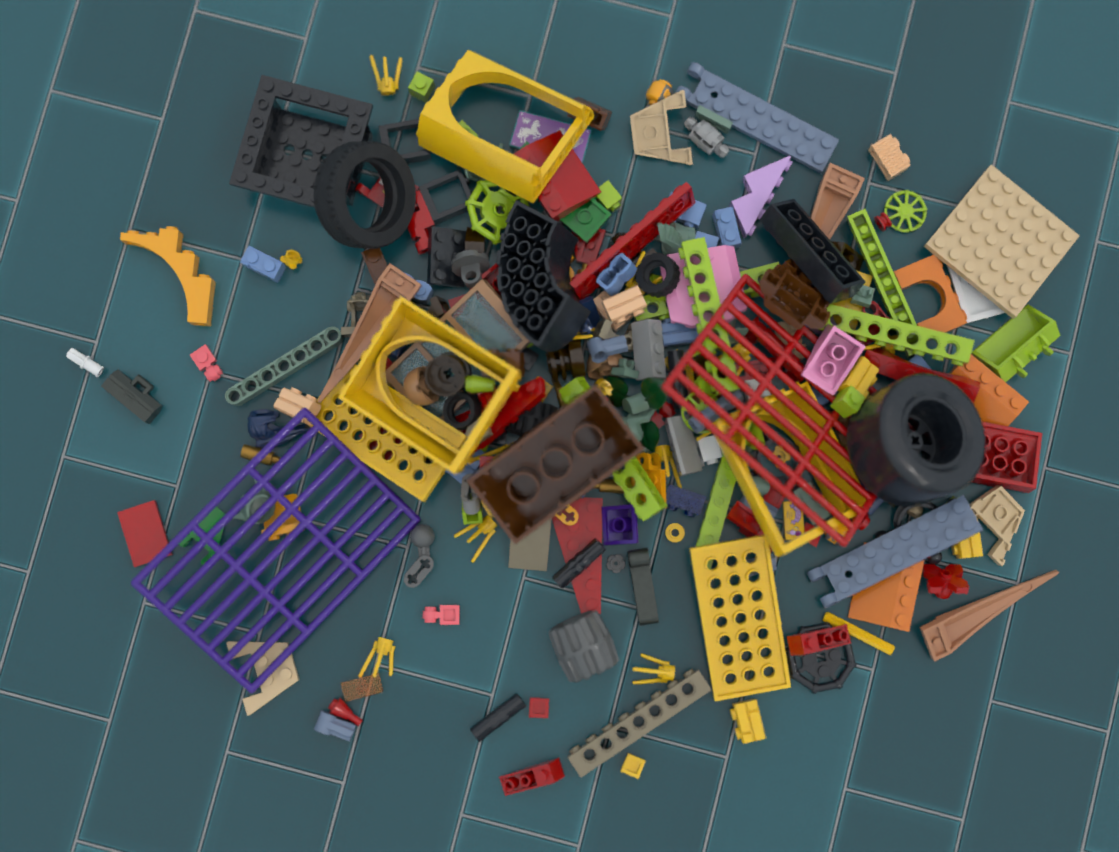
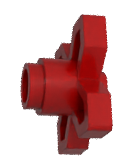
[922,564,969,599]

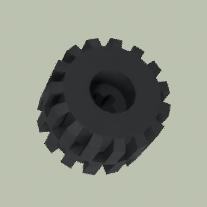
[505,401,558,436]

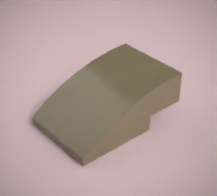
[508,518,552,571]

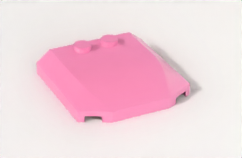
[660,245,747,329]

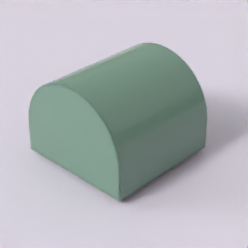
[622,393,649,415]

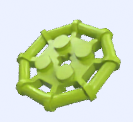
[465,180,529,245]

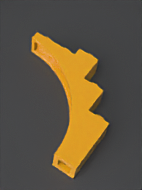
[120,226,216,326]

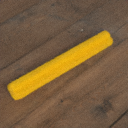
[822,612,895,655]

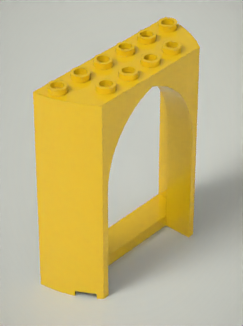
[416,50,595,203]
[338,296,521,474]
[713,381,872,557]

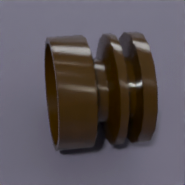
[546,339,586,382]
[425,351,473,397]

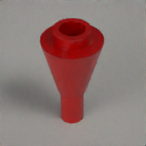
[328,697,363,726]

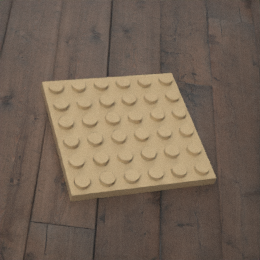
[924,165,1080,319]

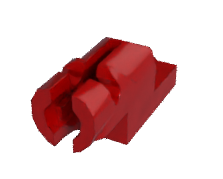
[407,190,435,255]
[726,500,772,553]

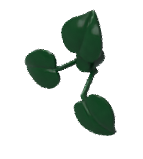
[604,376,668,452]

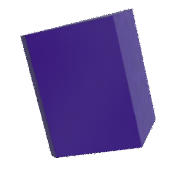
[601,504,639,545]

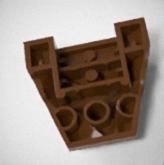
[759,259,830,329]

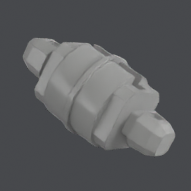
[684,117,729,158]

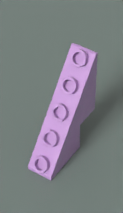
[729,156,792,238]

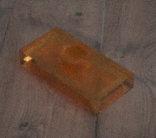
[341,673,384,702]

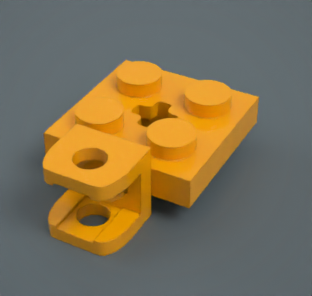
[630,453,667,509]

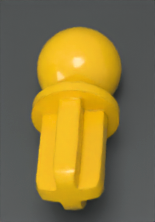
[594,378,613,397]

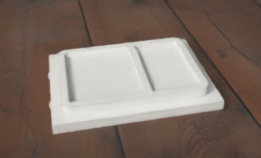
[947,266,1005,323]

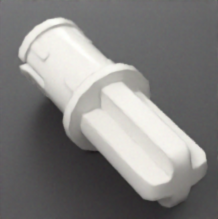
[66,348,104,377]

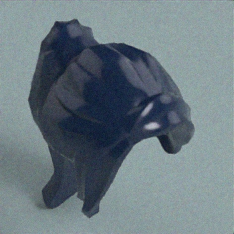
[247,409,311,448]

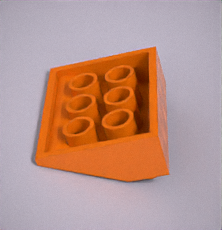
[948,354,1029,426]
[847,542,924,632]

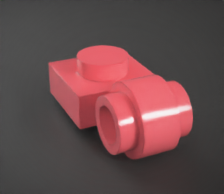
[190,344,223,382]
[423,605,460,625]

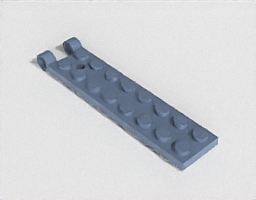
[675,62,839,174]
[807,495,983,608]

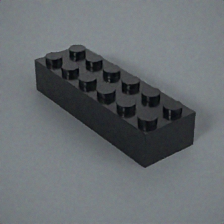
[759,199,866,304]

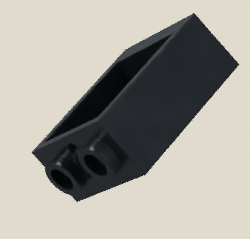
[379,119,433,164]
[419,169,478,225]

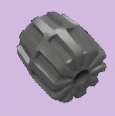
[549,610,619,683]

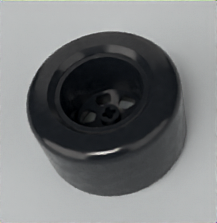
[847,373,986,507]

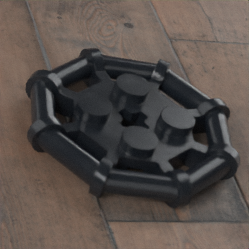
[785,622,857,694]

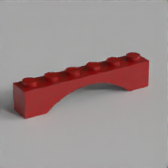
[864,348,981,404]

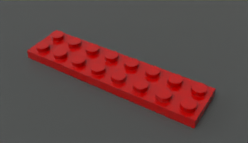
[569,182,696,300]

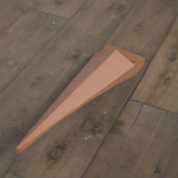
[810,163,865,240]
[318,263,422,403]
[920,570,1059,662]

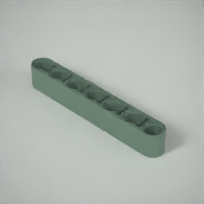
[225,327,344,406]

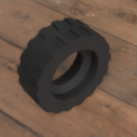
[636,253,680,298]

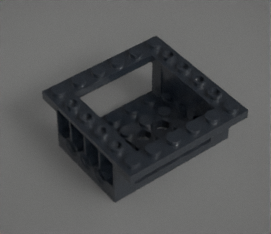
[229,75,373,208]

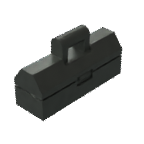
[101,369,163,424]

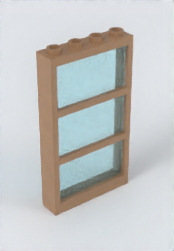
[386,279,531,422]

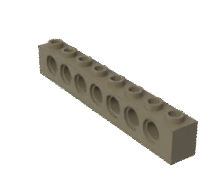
[568,669,712,777]

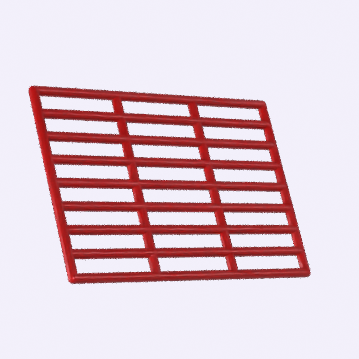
[662,274,916,547]

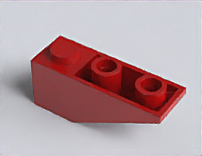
[787,624,851,656]
[499,758,565,796]

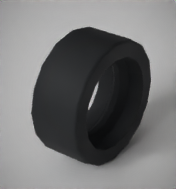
[443,392,482,430]

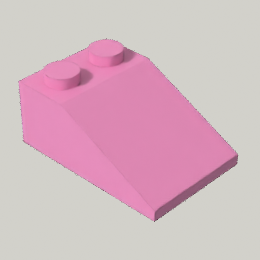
[801,324,866,396]

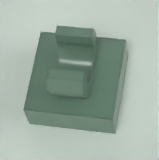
[850,285,875,308]
[611,358,639,379]

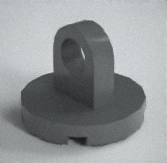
[451,250,490,288]

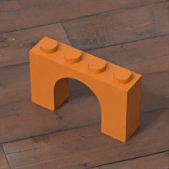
[894,255,967,341]

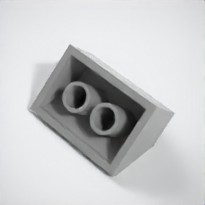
[631,319,666,381]
[664,414,705,477]

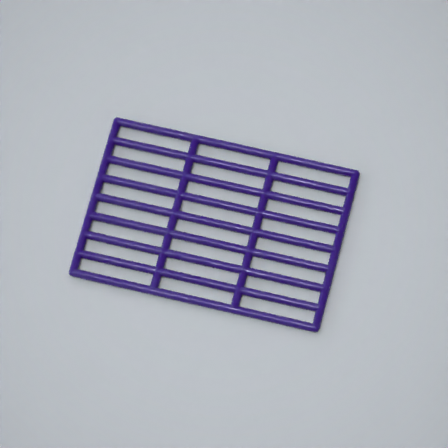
[131,408,420,693]

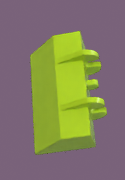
[971,304,1061,382]

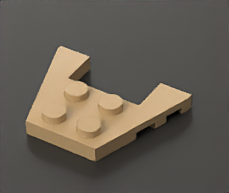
[630,90,693,165]
[969,485,1025,566]
[226,641,300,716]

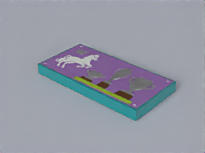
[509,110,592,164]

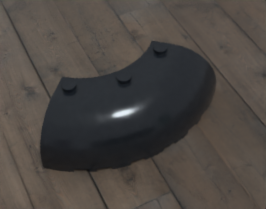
[497,200,591,352]

